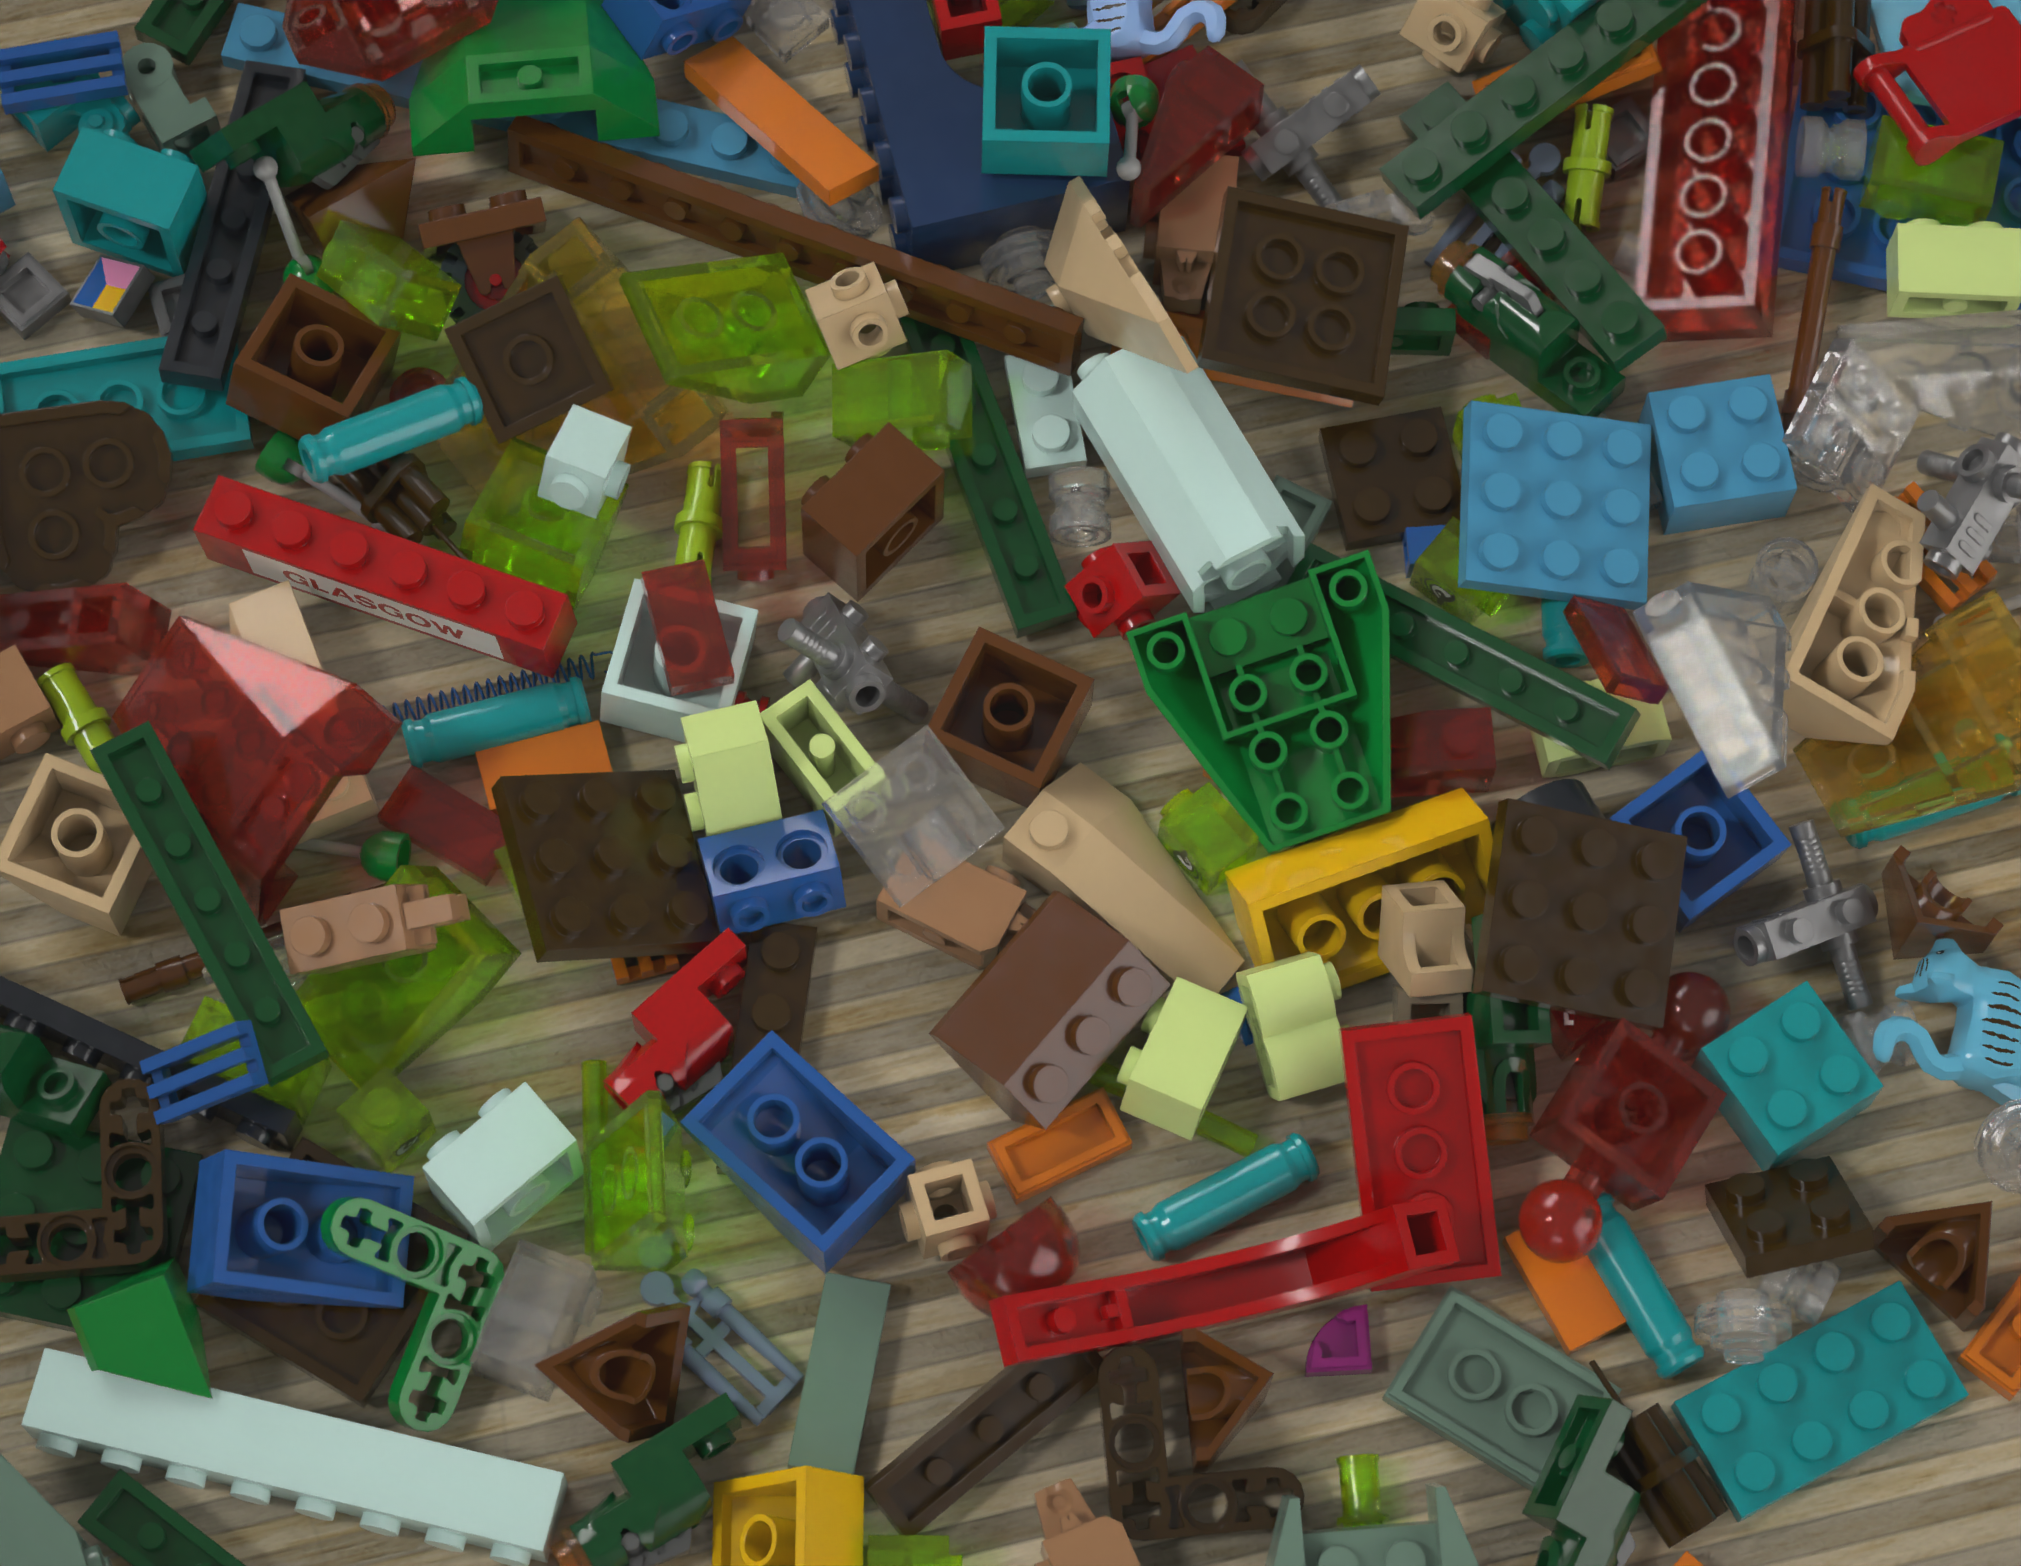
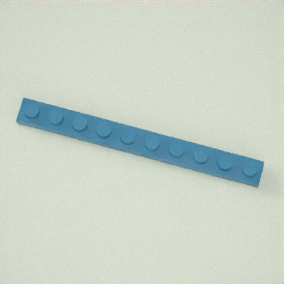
[221,2,814,201]

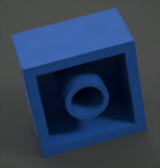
[1609,743,1792,933]

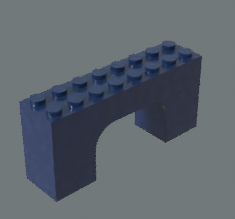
[829,0,1130,270]

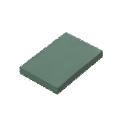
[1382,1286,1622,1492]

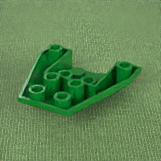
[409,0,660,156]
[1126,550,1391,854]

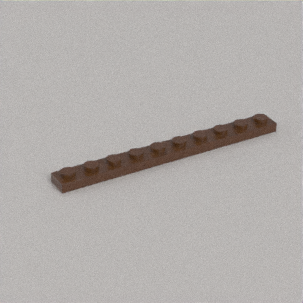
[507,116,1084,376]

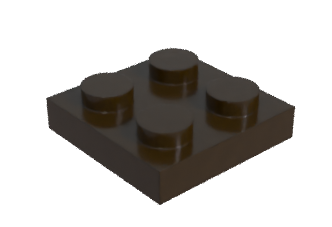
[444,275,615,444]
[1318,407,1461,551]
[1705,1156,1874,1279]

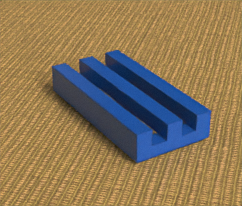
[0,30,129,115]
[139,1020,269,1125]

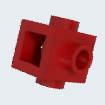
[1064,541,1181,640]

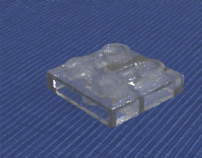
[1782,338,1920,513]
[822,724,1005,908]

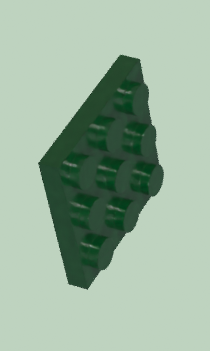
[0,1119,205,1333]

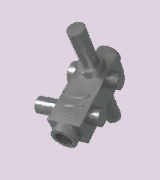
[1222,60,1381,212]
[1917,432,2021,580]
[777,593,928,724]
[1733,819,1878,1011]

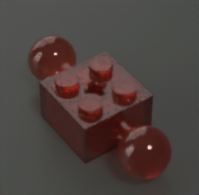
[1518,971,1731,1264]

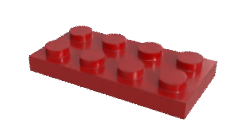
[1339,1013,1502,1292]

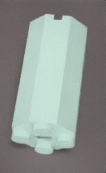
[1072,336,1305,613]

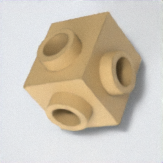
[1399,0,1507,73]
[805,261,909,370]
[897,1158,997,1261]

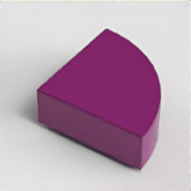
[1305,1304,1372,1377]

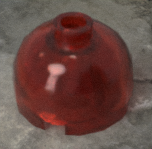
[947,1196,1081,1319]

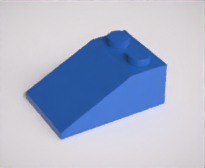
[680,1030,916,1274]
[187,1149,414,1309]

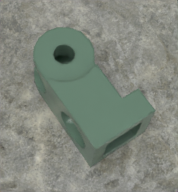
[123,43,221,158]

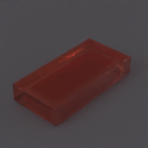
[641,559,735,696]
[1563,595,1669,704]
[377,765,508,886]

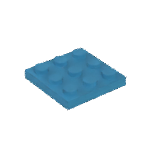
[1458,400,1651,611]

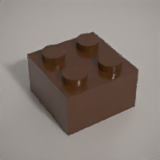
[226,273,403,440]
[801,422,944,602]
[923,627,1095,808]

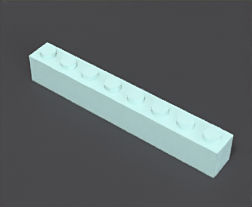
[21,1348,568,1566]

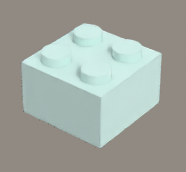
[600,578,758,743]
[422,1082,585,1251]

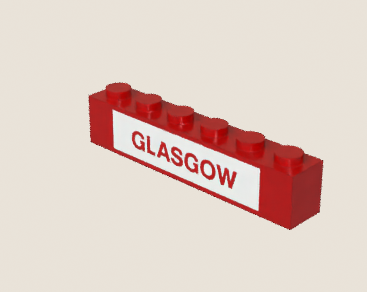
[193,475,577,678]

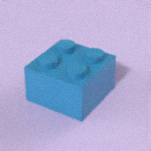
[1638,374,1798,535]

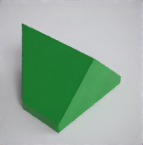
[67,1256,212,1399]

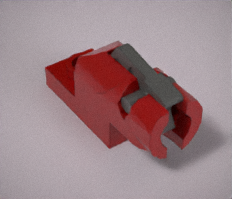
[602,927,747,1131]

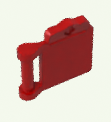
[1853,0,2021,166]

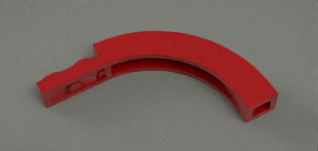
[989,1196,1460,1367]

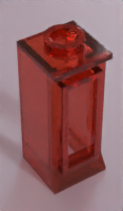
[719,411,787,581]

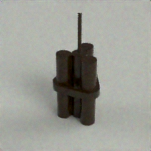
[1796,0,1876,114]
[334,452,470,561]
[1589,1360,1729,1548]

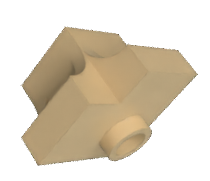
[1378,880,1475,998]

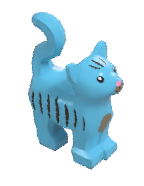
[1873,938,2021,1111]

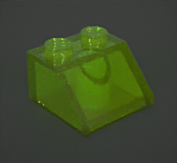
[460,438,629,612]

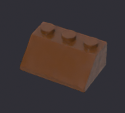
[929,891,1171,1129]

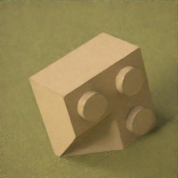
[0,753,153,936]

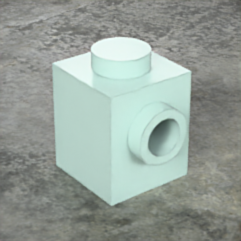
[537,404,632,519]

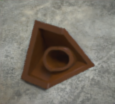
[285,158,416,297]
[1881,845,2004,960]
[1873,1201,1992,1331]
[534,1302,691,1443]
[1179,1328,1274,1473]

